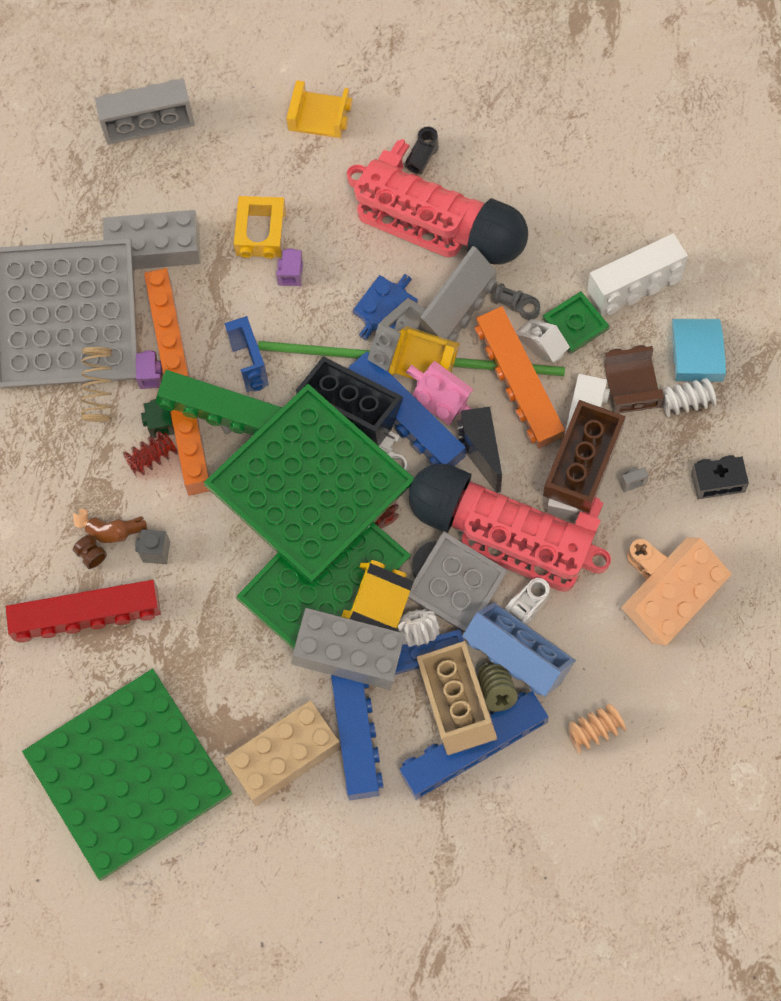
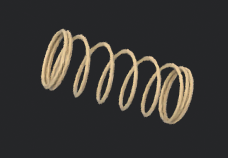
[80,347,113,422]

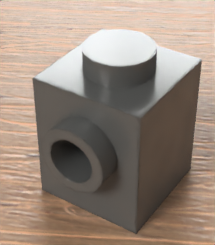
[135,530,170,564]

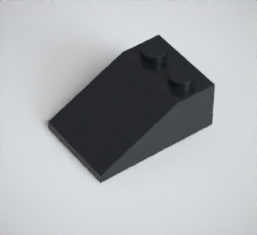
[457,406,502,493]

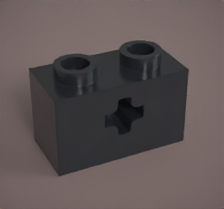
[691,455,749,500]

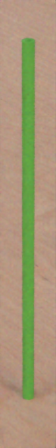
[258,341,565,376]

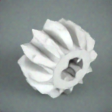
[397,609,440,647]

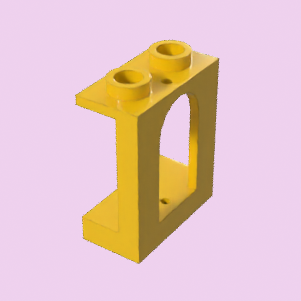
[234,196,286,259]

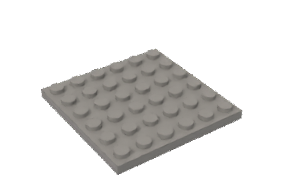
[0,238,138,389]

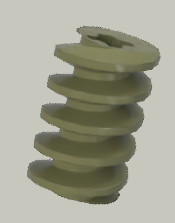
[478,662,518,712]

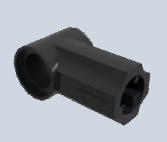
[404,126,439,175]

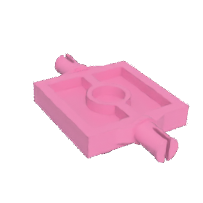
[406,361,474,425]

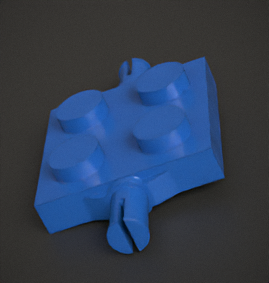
[353,274,418,340]

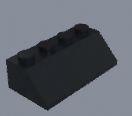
[296,356,403,446]

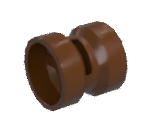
[73,535,107,569]

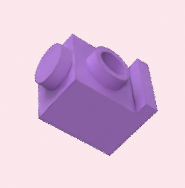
[276,248,303,286]
[136,350,163,389]

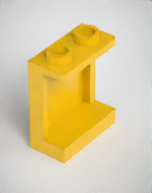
[389,326,460,380]

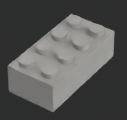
[95,78,195,145]
[103,210,201,270]
[291,608,405,690]

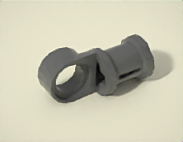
[493,283,540,320]

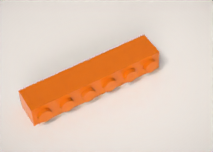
[474,306,565,449]

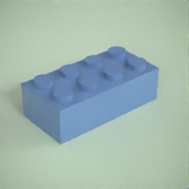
[462,602,576,697]

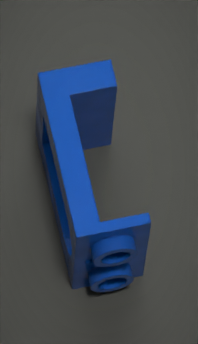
[224,316,269,392]

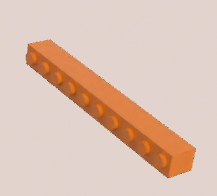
[144,268,210,496]

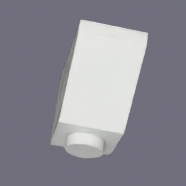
[516,319,570,362]

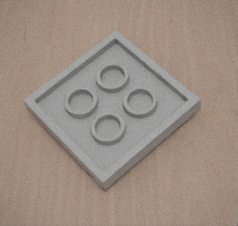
[408,532,508,632]

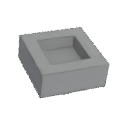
[620,467,649,492]

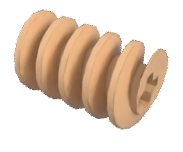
[568,704,626,754]

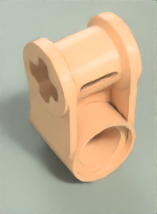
[627,539,668,579]

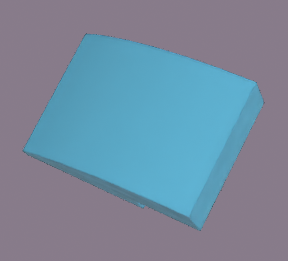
[672,319,726,382]

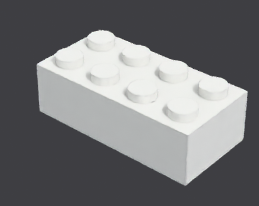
[587,233,688,316]

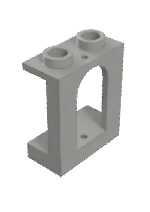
[367,298,426,371]

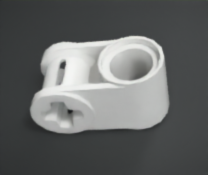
[505,578,550,625]

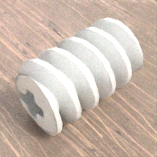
[663,378,717,417]

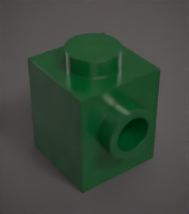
[141,399,175,439]

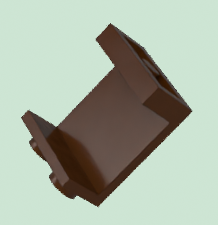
[603,345,664,414]

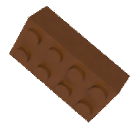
[543,400,626,513]

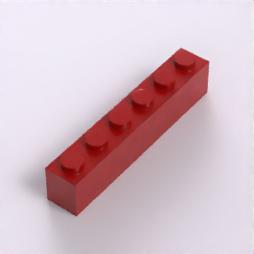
[5,579,161,643]

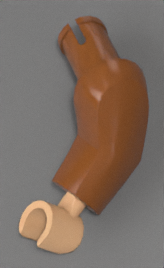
[73,509,147,543]

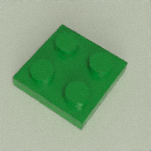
[543,291,609,354]

